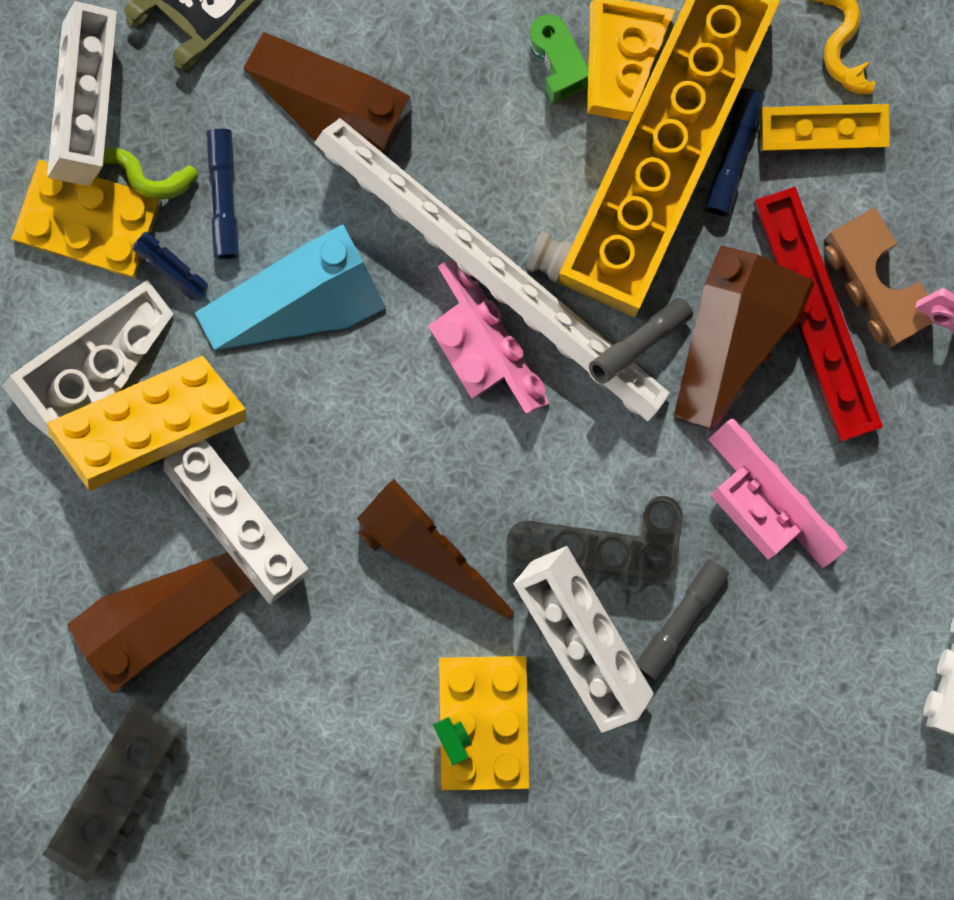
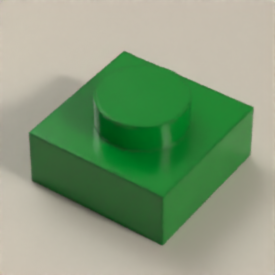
[433,717,473,766]

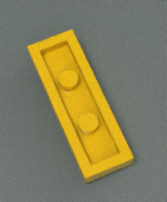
[759,104,890,151]

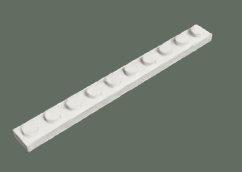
[314,118,670,421]

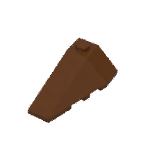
[243,32,412,167]
[673,245,815,431]
[357,479,514,619]
[67,552,255,693]

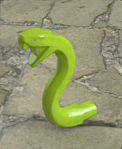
[95,147,199,200]

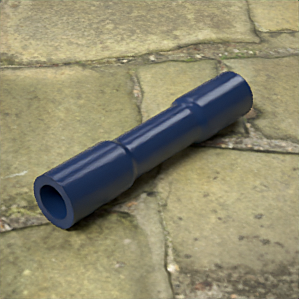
[705,88,765,217]
[206,128,239,259]

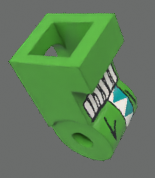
[530,14,588,104]

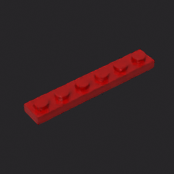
[753,186,883,443]

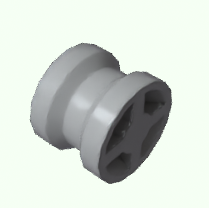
[525,230,573,283]

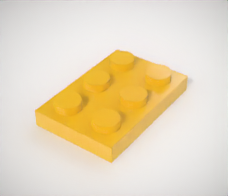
[11,159,162,279]
[439,656,529,790]

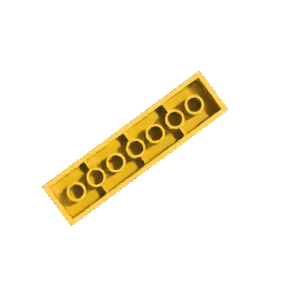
[558,0,780,318]

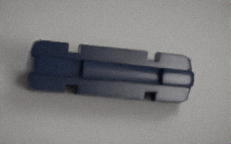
[132,232,208,301]

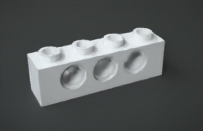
[47,1,117,186]
[163,440,308,605]
[513,546,654,733]

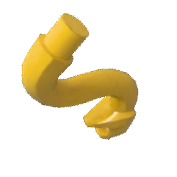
[807,0,875,95]

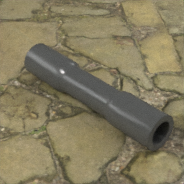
[589,298,693,384]
[636,559,730,680]

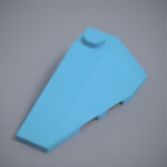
[195,225,386,351]

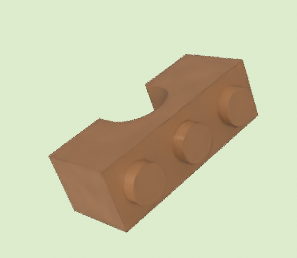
[824,207,935,350]

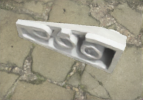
[2,279,173,438]

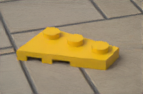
[587,0,675,121]

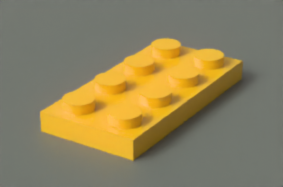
[47,356,247,491]

